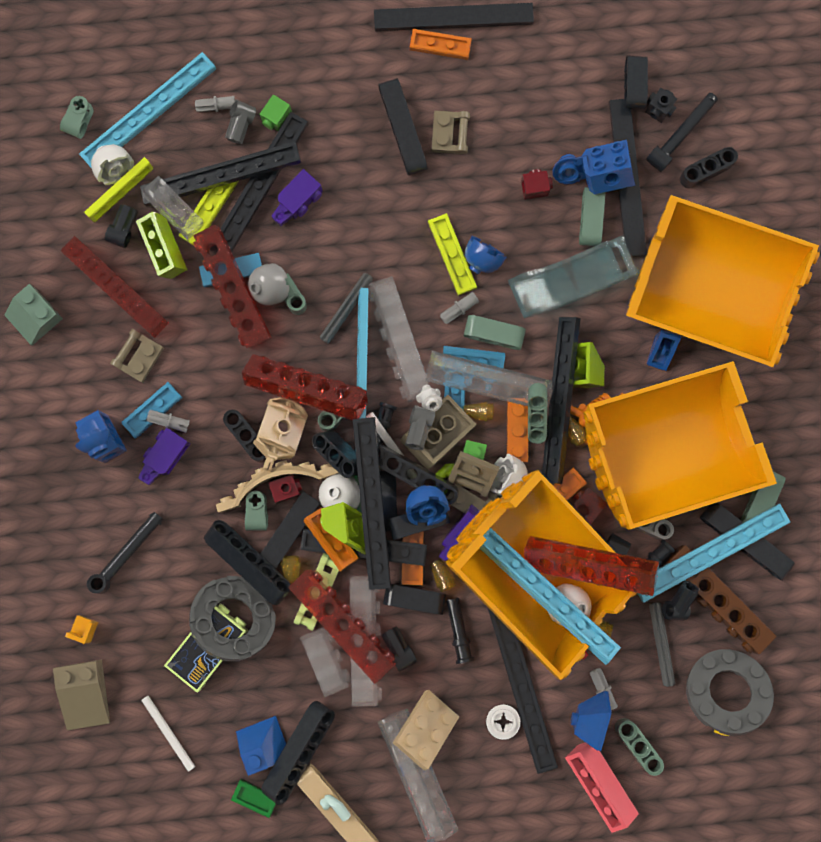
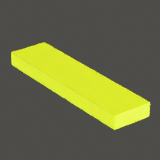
[84,157,153,222]
[178,181,239,247]
[428,213,477,296]

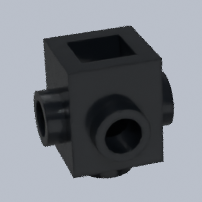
[645,88,678,123]

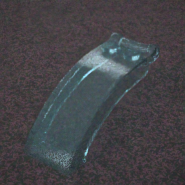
[508,236,640,318]

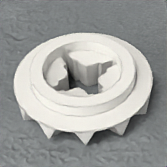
[486,704,520,739]

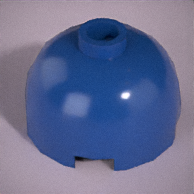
[465,236,507,274]
[406,485,450,526]

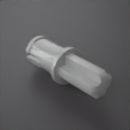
[195,96,235,112]
[440,292,479,324]
[147,410,190,433]
[590,668,618,710]

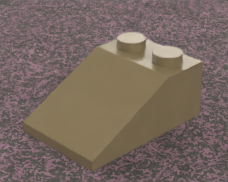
[399,395,476,470]
[53,659,110,730]

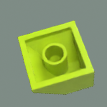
[573,342,605,388]
[320,502,366,554]

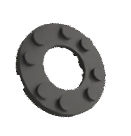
[189,576,276,661]
[686,649,774,736]

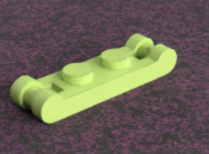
[293,553,339,631]

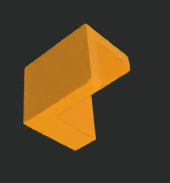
[65,615,99,644]

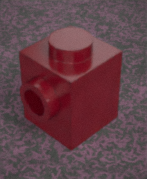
[521,169,553,200]
[268,475,302,504]

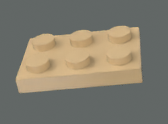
[393,690,459,770]

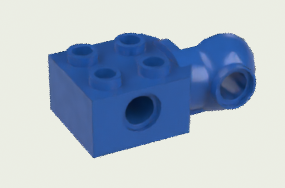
[553,140,635,194]
[75,410,127,463]

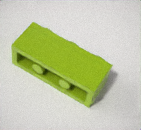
[136,212,187,279]

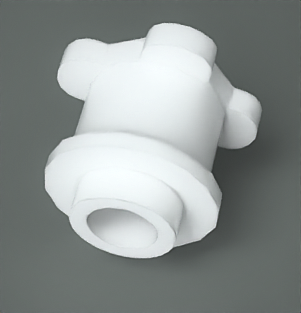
[416,385,442,412]

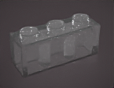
[143,176,203,240]
[300,626,351,697]

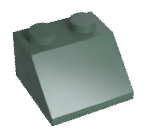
[5,284,63,345]

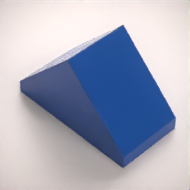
[647,330,681,371]

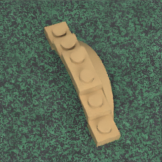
[216,460,340,513]

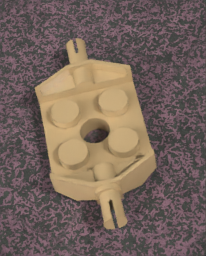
[253,387,308,472]

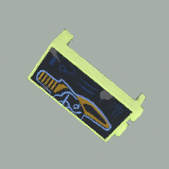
[164,603,248,692]

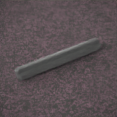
[320,273,373,344]
[649,602,675,687]

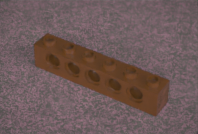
[663,545,777,655]

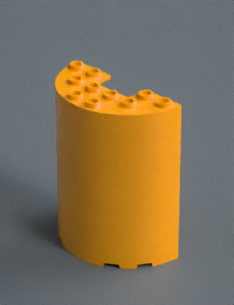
[626,195,820,367]
[583,361,777,530]
[446,470,643,680]

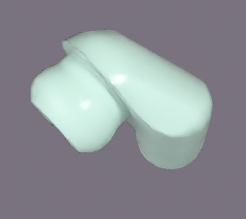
[320,795,351,821]

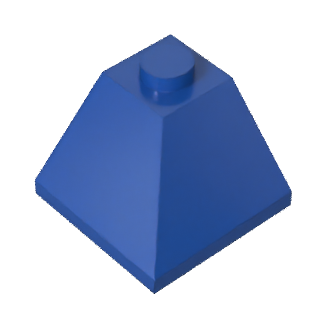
[571,691,612,751]
[236,716,286,776]

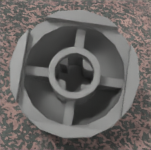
[248,263,289,305]

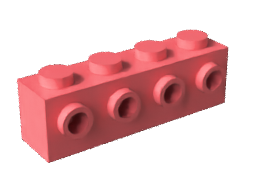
[565,742,639,833]

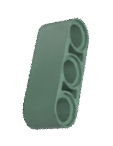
[579,187,605,247]
[463,315,526,350]
[528,383,548,444]
[741,472,786,523]
[615,718,664,776]

